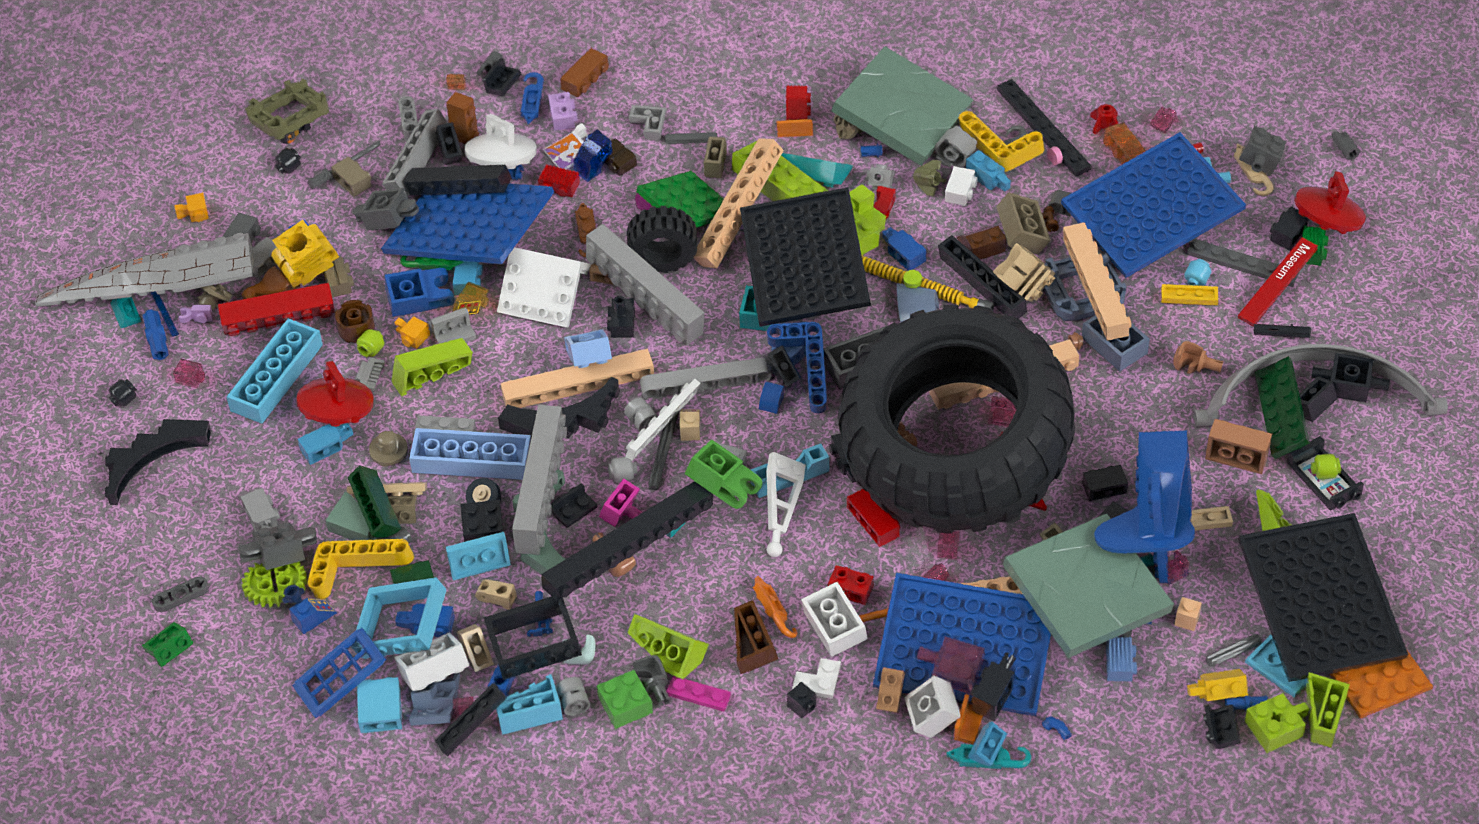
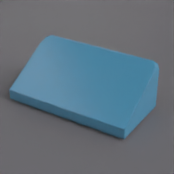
[968,721,1008,767]

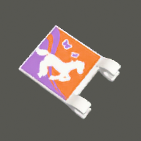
[543,124,601,169]

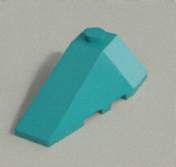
[781,153,853,188]

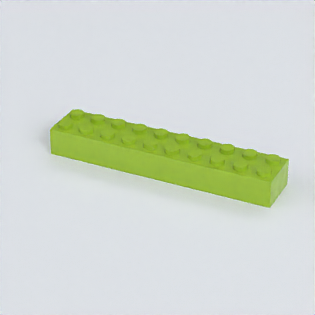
[732,141,880,255]

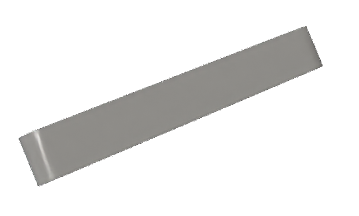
[640,358,772,400]

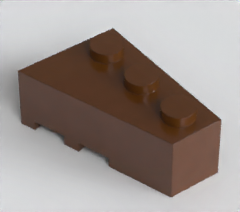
[734,600,778,674]

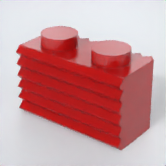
[786,85,811,120]
[538,164,580,198]

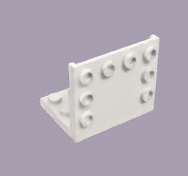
[497,247,591,328]

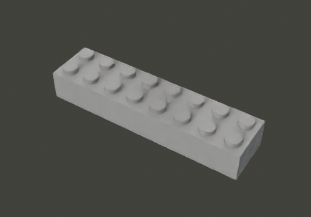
[586,224,705,346]
[512,405,567,555]

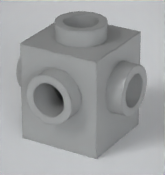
[866,164,895,190]

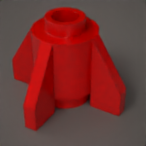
[1090,104,1120,134]

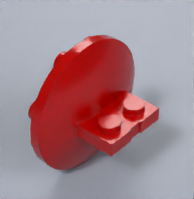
[1294,171,1366,234]
[297,361,374,427]

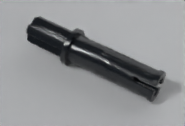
[1254,324,1311,339]

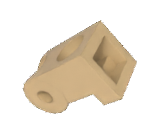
[475,579,517,610]

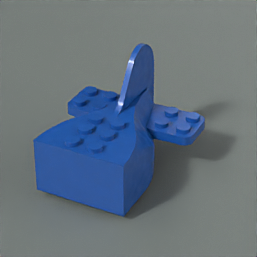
[1094,430,1195,583]

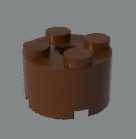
[335,300,375,343]

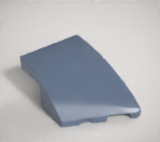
[897,283,940,322]
[409,673,460,726]

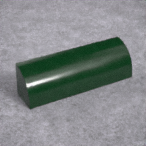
[347,465,401,538]

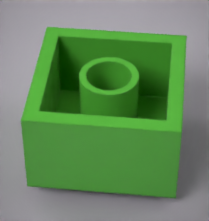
[597,670,653,729]

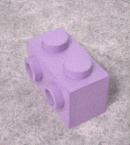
[548,92,578,131]

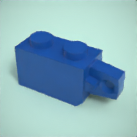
[882,227,926,271]
[395,603,455,638]

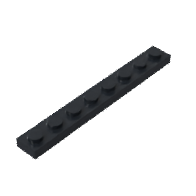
[997,79,1091,177]

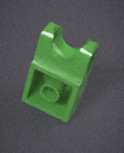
[684,439,762,509]

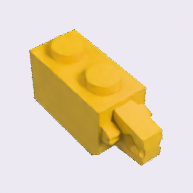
[1187,669,1248,701]

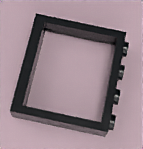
[484,597,582,680]

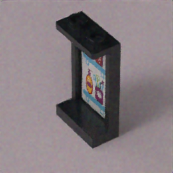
[1287,436,1364,511]

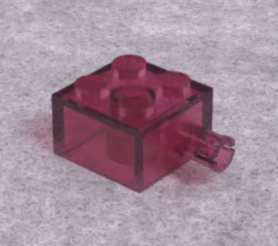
[917,637,985,694]

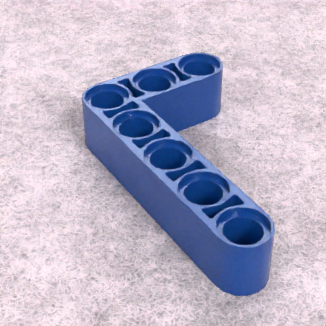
[767,322,827,414]

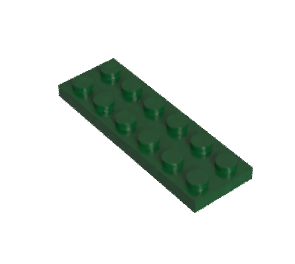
[1255,356,1310,459]

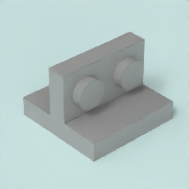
[428,307,476,344]

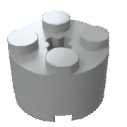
[934,126,977,168]

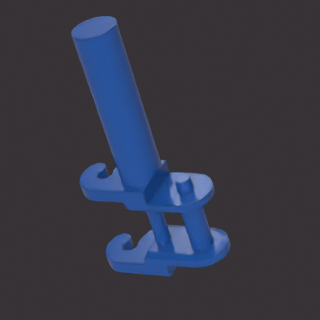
[527,591,553,637]

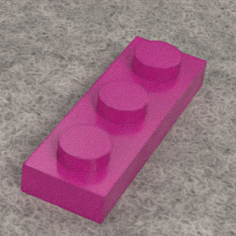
[667,676,731,712]

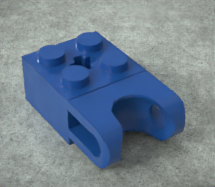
[384,268,455,317]

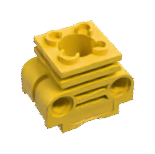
[271,220,339,288]

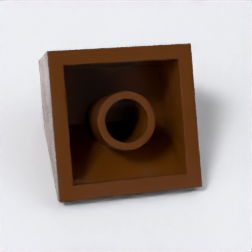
[957,226,1006,260]

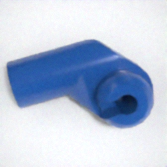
[1042,716,1072,740]

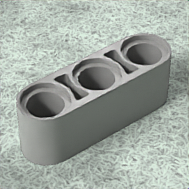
[398,96,418,142]

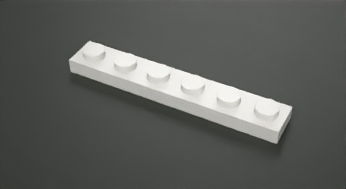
[625,379,700,461]

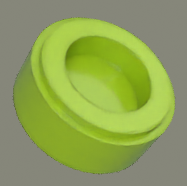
[903,270,922,289]

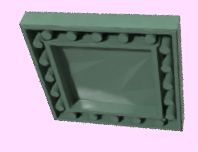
[831,46,974,166]
[1003,514,1174,658]

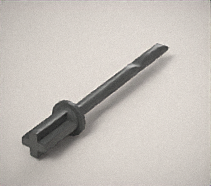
[307,140,381,190]

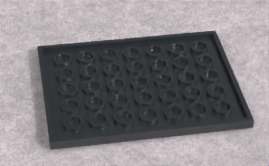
[740,187,871,327]
[1238,513,1408,682]

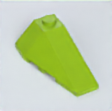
[627,614,709,679]

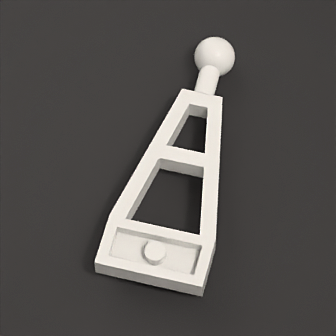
[767,452,806,557]

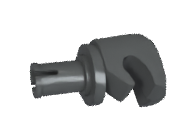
[633,655,671,706]

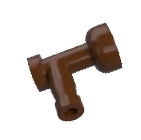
[1042,206,1059,232]

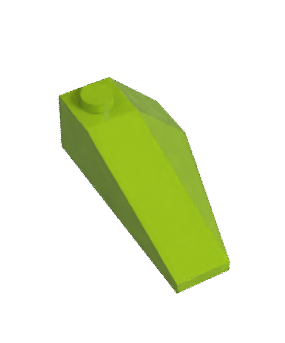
[1256,489,1292,531]

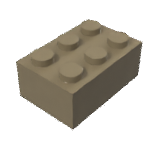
[996,192,1051,255]

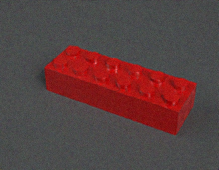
[218,283,335,336]

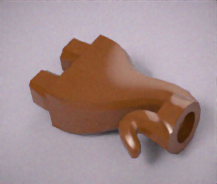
[242,266,300,299]

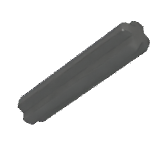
[665,132,717,144]
[1206,634,1261,667]

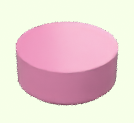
[1047,146,1063,165]

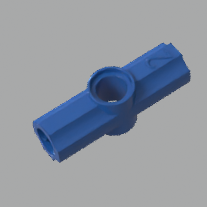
[143,309,169,360]

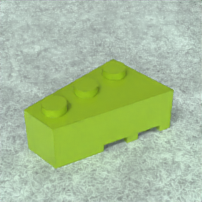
[1306,673,1350,748]

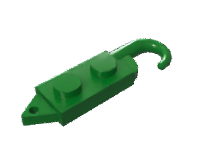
[400,255,464,270]

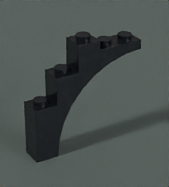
[498,377,620,439]
[105,419,212,505]

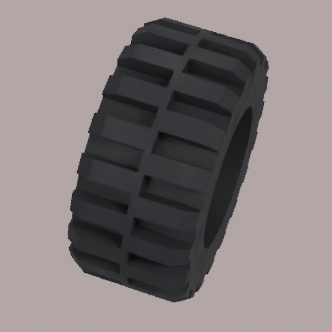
[626,206,698,273]

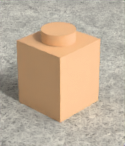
[1175,597,1202,631]

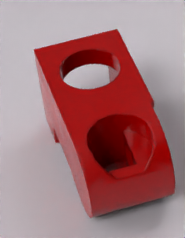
[873,185,896,219]

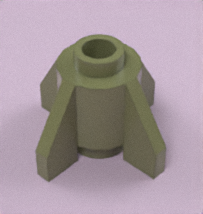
[913,160,947,197]

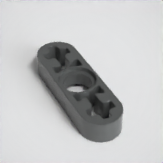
[152,577,209,612]

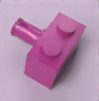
[599,479,643,527]

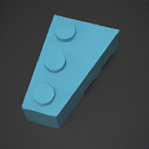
[496,674,563,735]

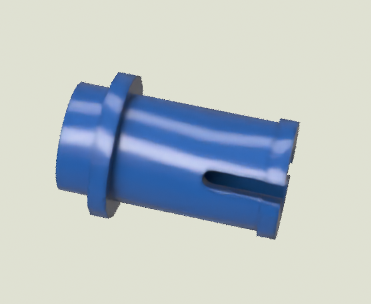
[861,143,883,158]

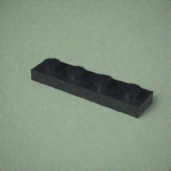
[435,682,507,756]

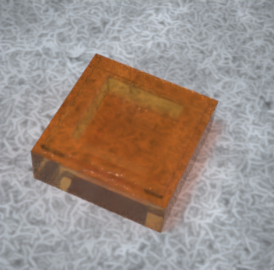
[446,74,466,90]

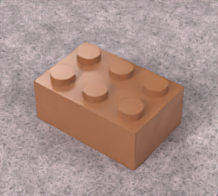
[1205,419,1272,474]

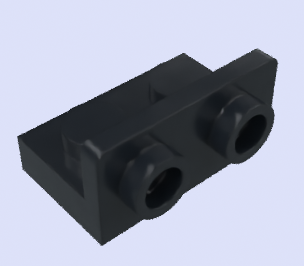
[551,483,598,528]

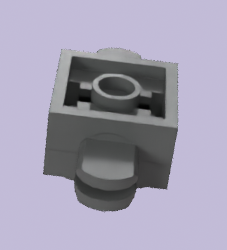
[353,188,419,230]
[239,523,317,570]

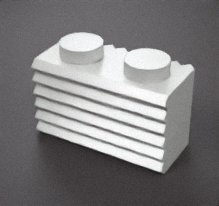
[945,166,978,206]

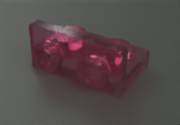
[988,396,1016,427]

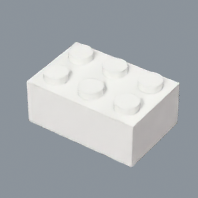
[801,582,867,657]
[394,632,469,691]

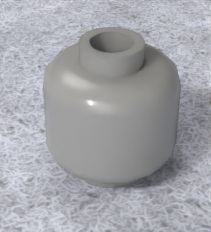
[608,457,637,483]

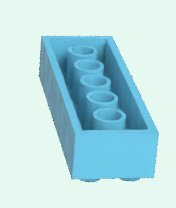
[227,318,323,424]

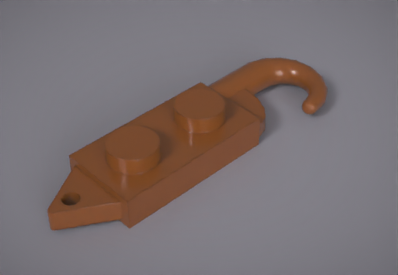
[575,202,596,258]

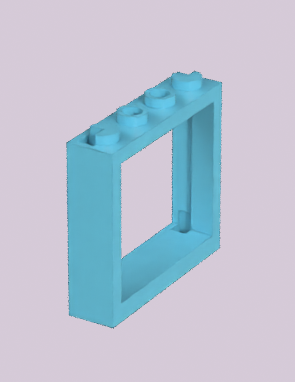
[351,578,447,659]

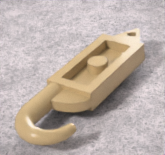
[1234,144,1274,196]

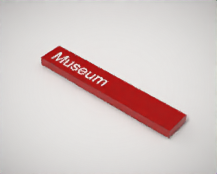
[1238,237,1318,327]

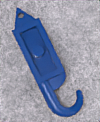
[520,72,544,124]

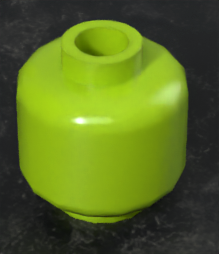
[356,329,385,357]
[1311,454,1341,480]

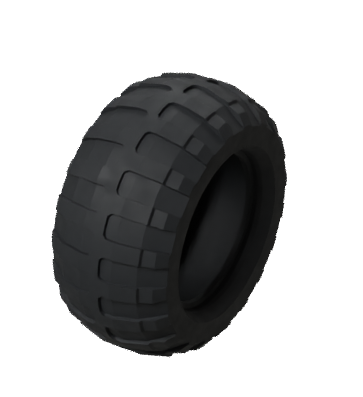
[838,304,1075,534]

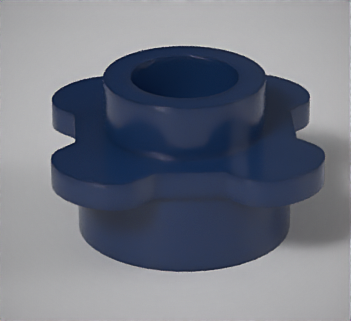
[282,585,305,604]

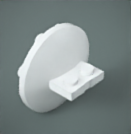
[465,114,536,169]

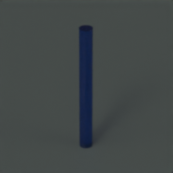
[150,291,179,337]

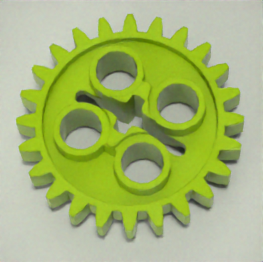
[241,561,307,608]

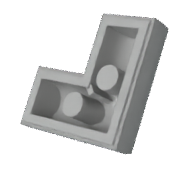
[629,105,667,141]

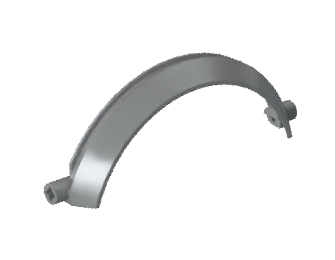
[1194,344,1448,427]

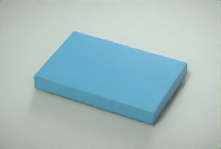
[446,532,511,580]
[1245,635,1307,698]

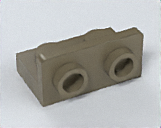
[388,495,417,524]

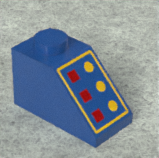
[289,598,337,634]

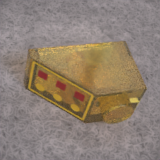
[452,281,489,315]

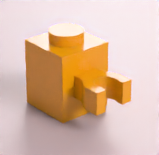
[174,192,209,222]
[394,316,430,349]

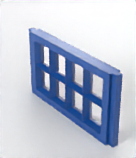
[292,628,386,718]

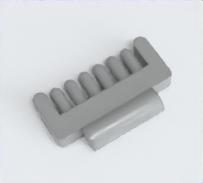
[355,358,385,391]

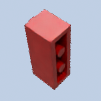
[847,489,901,547]

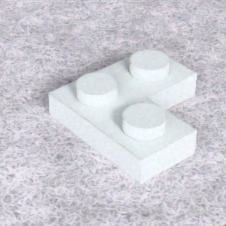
[792,658,841,699]

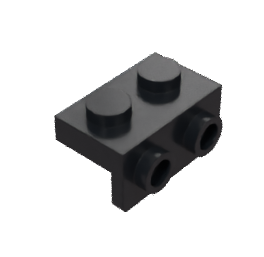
[482,58,522,97]
[1203,704,1241,749]

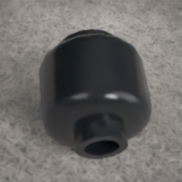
[275,148,301,174]
[108,379,137,407]

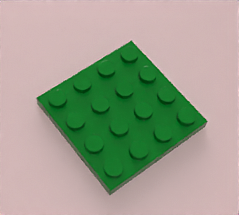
[636,171,724,228]

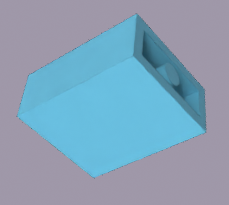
[357,677,402,733]

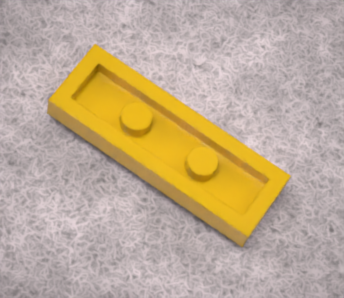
[1161,284,1218,305]

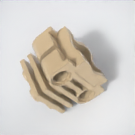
[993,243,1056,302]

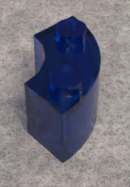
[573,129,613,182]

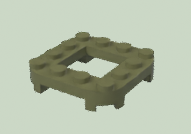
[245,78,330,140]

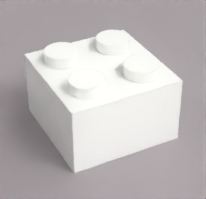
[904,676,961,738]

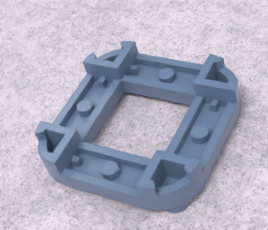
[1043,251,1126,321]

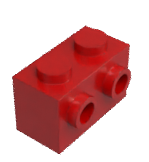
[828,565,874,606]

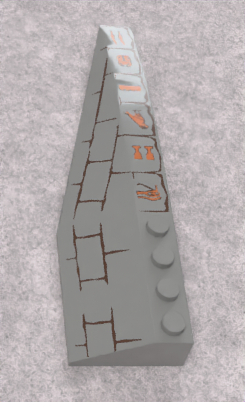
[35,233,254,307]

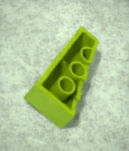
[391,338,473,397]

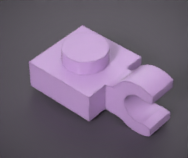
[179,305,213,323]

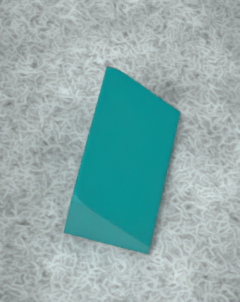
[110,296,142,329]

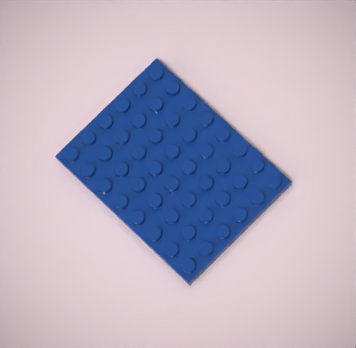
[1061,132,1246,278]
[381,183,554,264]
[873,573,1051,716]

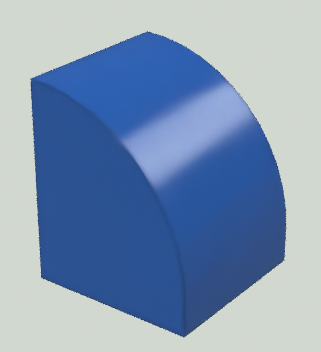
[759,382,784,414]

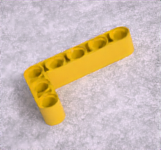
[959,111,1044,172]
[308,539,414,599]

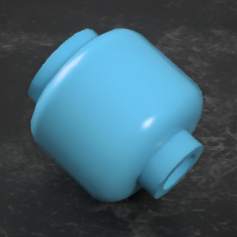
[1184,259,1212,286]

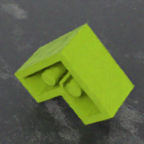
[849,184,886,232]

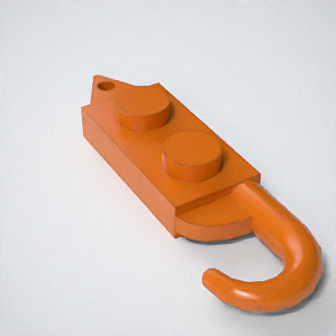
[753,575,797,638]

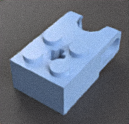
[564,329,612,368]

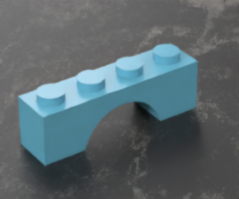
[750,443,829,498]

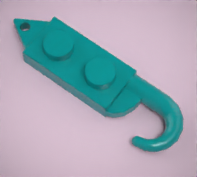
[946,744,1032,769]

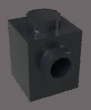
[787,681,816,718]

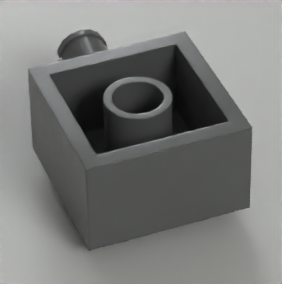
[1239,126,1286,175]

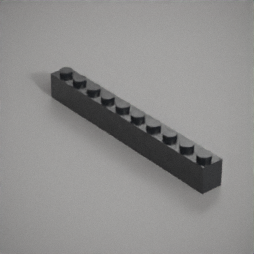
[541,481,713,602]

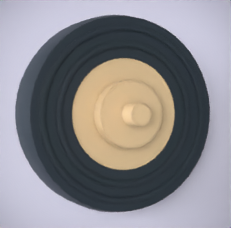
[466,478,501,503]

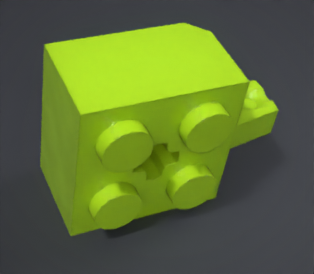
[1245,693,1309,753]

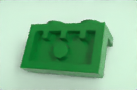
[142,622,193,667]

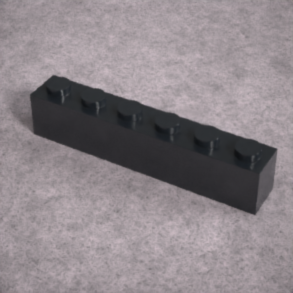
[404,164,512,196]
[938,235,1027,319]

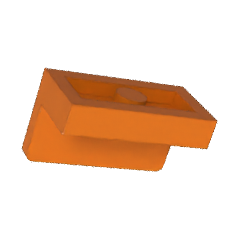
[777,119,813,137]
[954,694,983,745]

